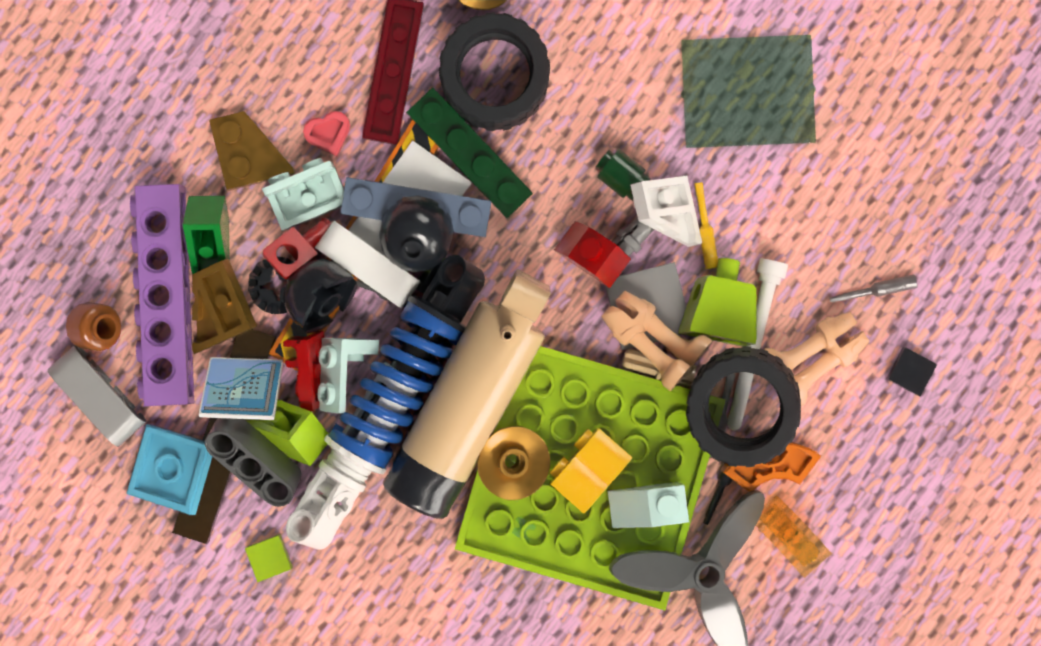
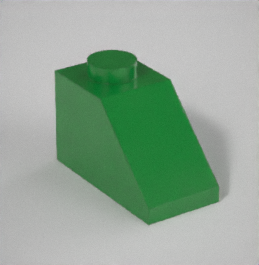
[182,196,230,274]

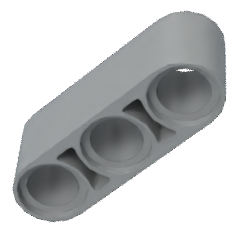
[48,345,146,447]

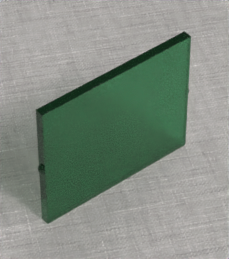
[681,35,816,148]

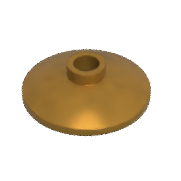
[477,426,550,500]

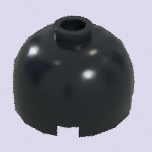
[379,196,454,272]
[283,259,357,333]

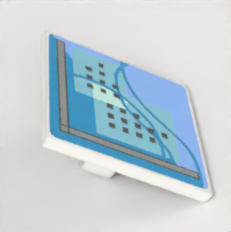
[199,357,283,420]

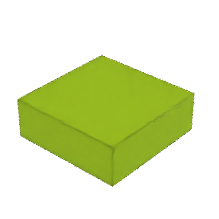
[245,534,293,582]

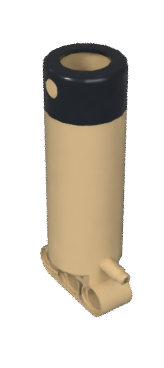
[383,269,551,519]

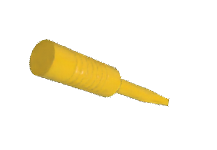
[694,182,718,270]

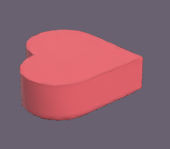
[303,111,351,157]

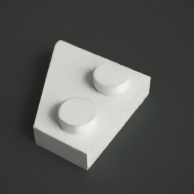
[631,176,702,247]

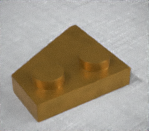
[209,111,296,191]
[192,259,257,354]

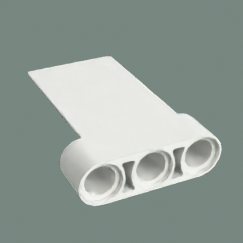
[315,141,472,309]

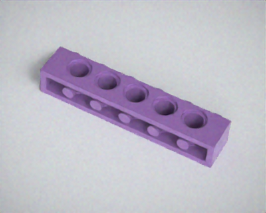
[130,184,195,406]

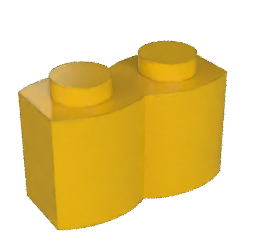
[549,428,633,513]

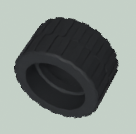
[439,12,550,131]
[686,346,801,467]

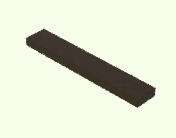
[172,329,276,544]

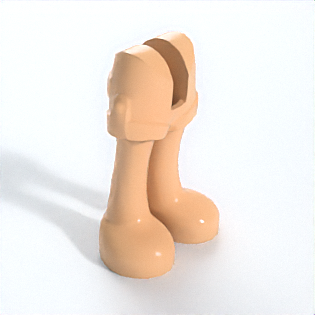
[601,291,713,391]
[764,312,870,406]

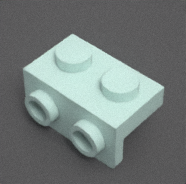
[262,158,344,231]

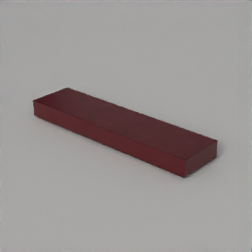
[362,0,424,145]

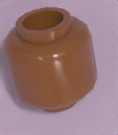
[65,302,122,351]

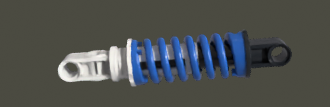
[286,255,485,550]

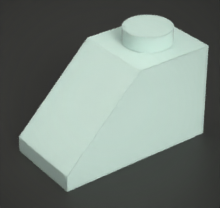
[608,482,689,528]

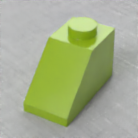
[245,399,329,466]

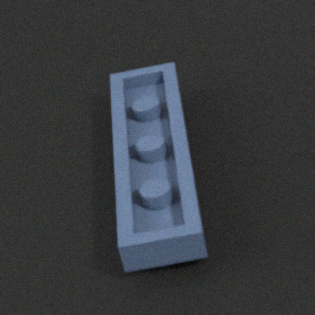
[341,177,492,237]

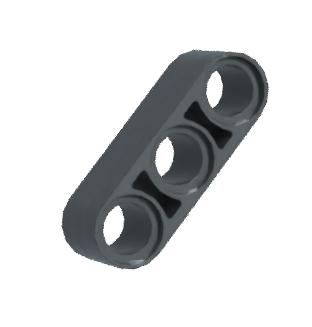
[205,418,302,507]

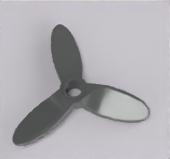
[609,490,765,646]

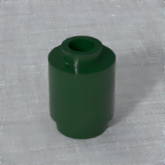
[596,149,651,201]

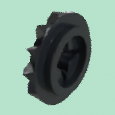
[248,256,294,314]

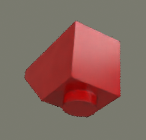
[554,221,631,289]

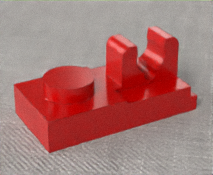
[283,331,325,411]

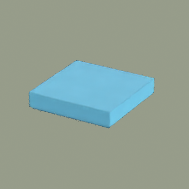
[126,424,212,515]

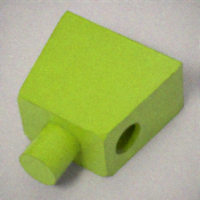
[678,258,757,347]

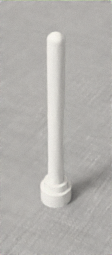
[727,258,788,431]

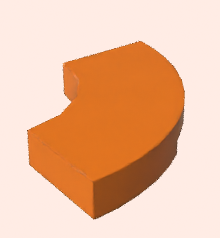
[720,442,821,492]

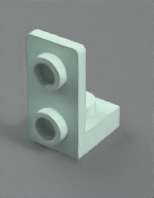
[317,338,379,413]

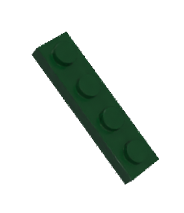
[406,87,533,218]

